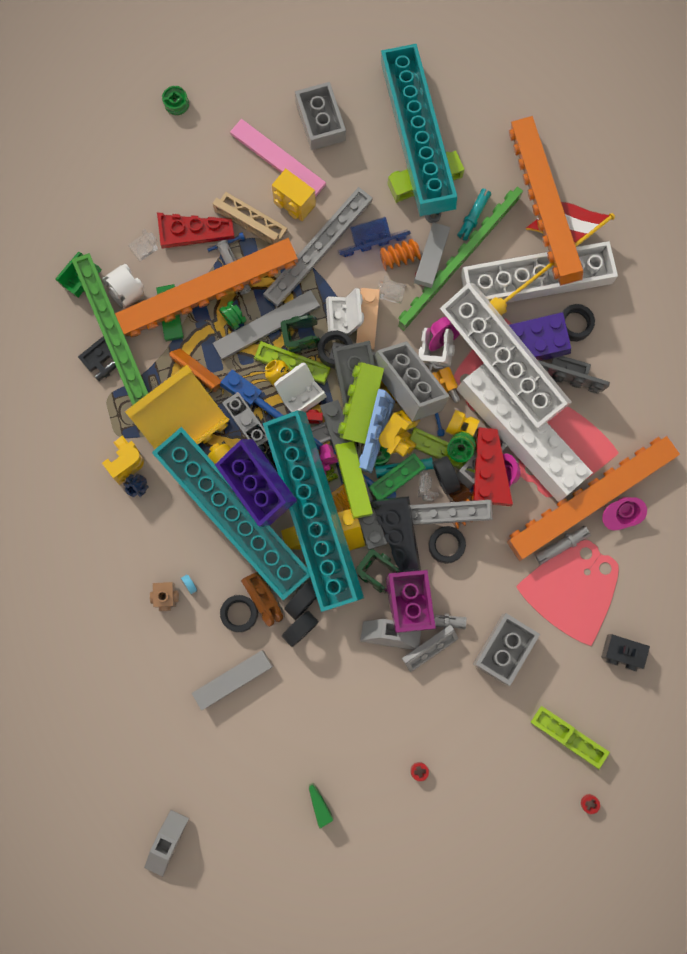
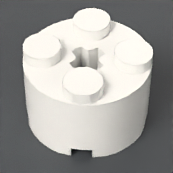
[102,264,145,309]

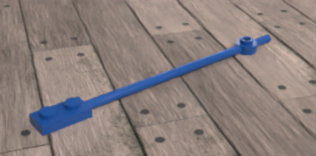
[220,370,396,499]

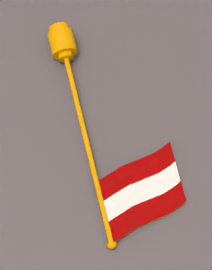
[489,202,615,316]

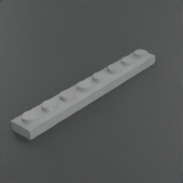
[263,187,373,307]

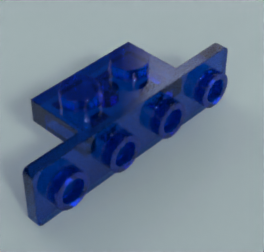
[337,217,411,257]

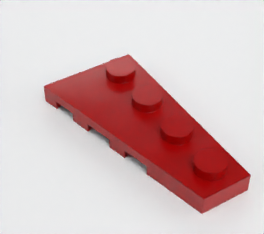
[157,212,235,249]
[473,427,513,507]

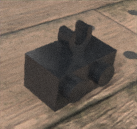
[601,634,650,672]

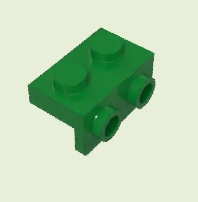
[55,252,102,298]

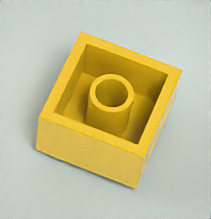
[272,168,316,221]

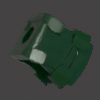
[281,315,320,353]
[356,549,400,594]

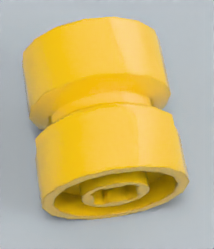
[445,410,480,436]

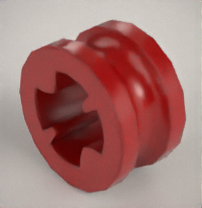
[411,762,429,781]
[581,794,600,814]

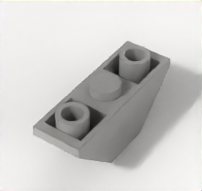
[222,392,268,446]
[360,619,421,650]
[144,810,189,877]

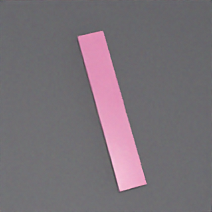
[230,119,326,197]

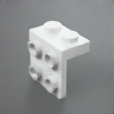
[326,288,364,336]
[274,363,327,413]

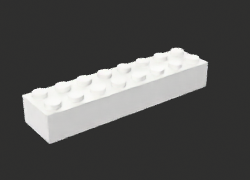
[461,241,618,303]
[440,283,572,428]
[456,364,593,502]

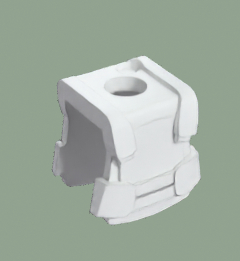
[419,328,455,367]

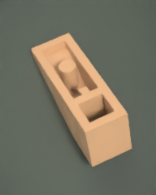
[356,288,380,350]

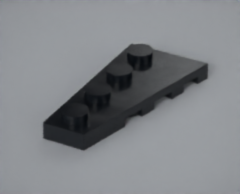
[370,496,421,572]

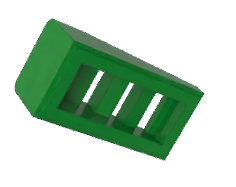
[309,783,333,829]

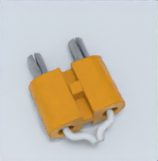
[429,363,460,403]

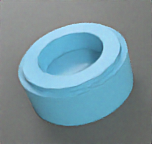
[181,574,197,594]

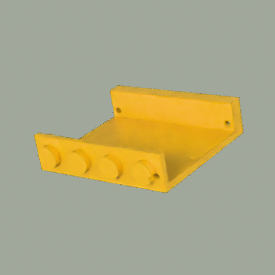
[125,365,229,449]

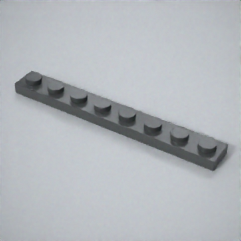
[320,400,387,550]

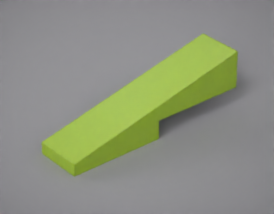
[530,706,610,770]

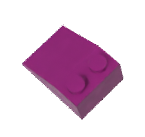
[386,570,436,633]

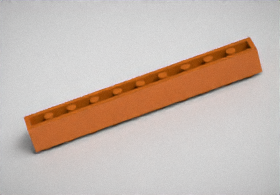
[509,116,583,286]
[115,237,299,338]
[507,436,680,561]

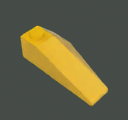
[281,509,365,551]

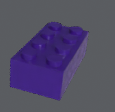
[509,312,571,361]
[215,439,297,527]

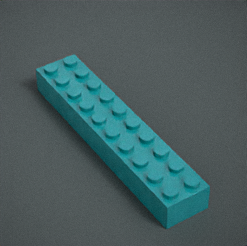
[381,43,457,217]
[263,410,364,612]
[152,427,310,600]

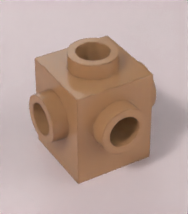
[150,582,179,611]

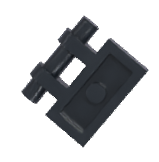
[78,336,117,381]

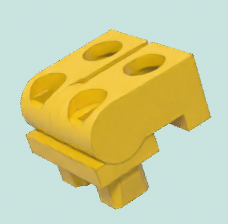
[379,410,420,457]
[102,436,144,485]

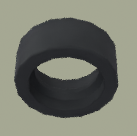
[562,304,595,342]
[318,330,353,369]
[432,456,460,495]
[428,526,466,564]
[284,582,317,620]
[220,595,258,632]
[282,611,319,647]

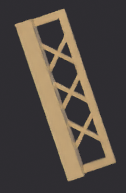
[212,192,288,245]

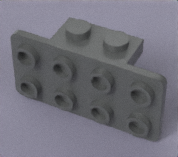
[538,356,610,394]

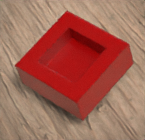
[306,410,323,424]

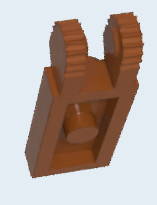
[241,572,283,627]

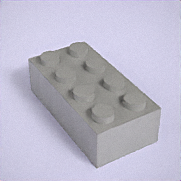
[374,341,450,422]

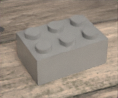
[295,82,346,151]
[473,613,540,686]

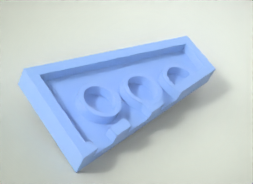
[359,389,395,473]

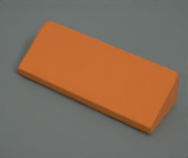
[169,349,222,392]

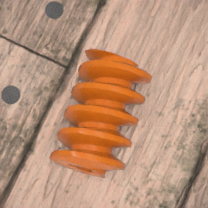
[380,239,421,270]

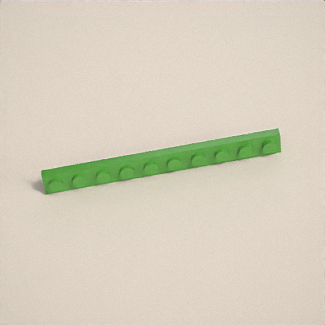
[398,186,523,331]
[71,253,148,405]

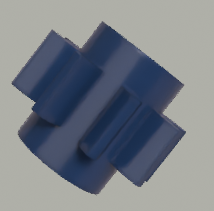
[123,474,149,497]

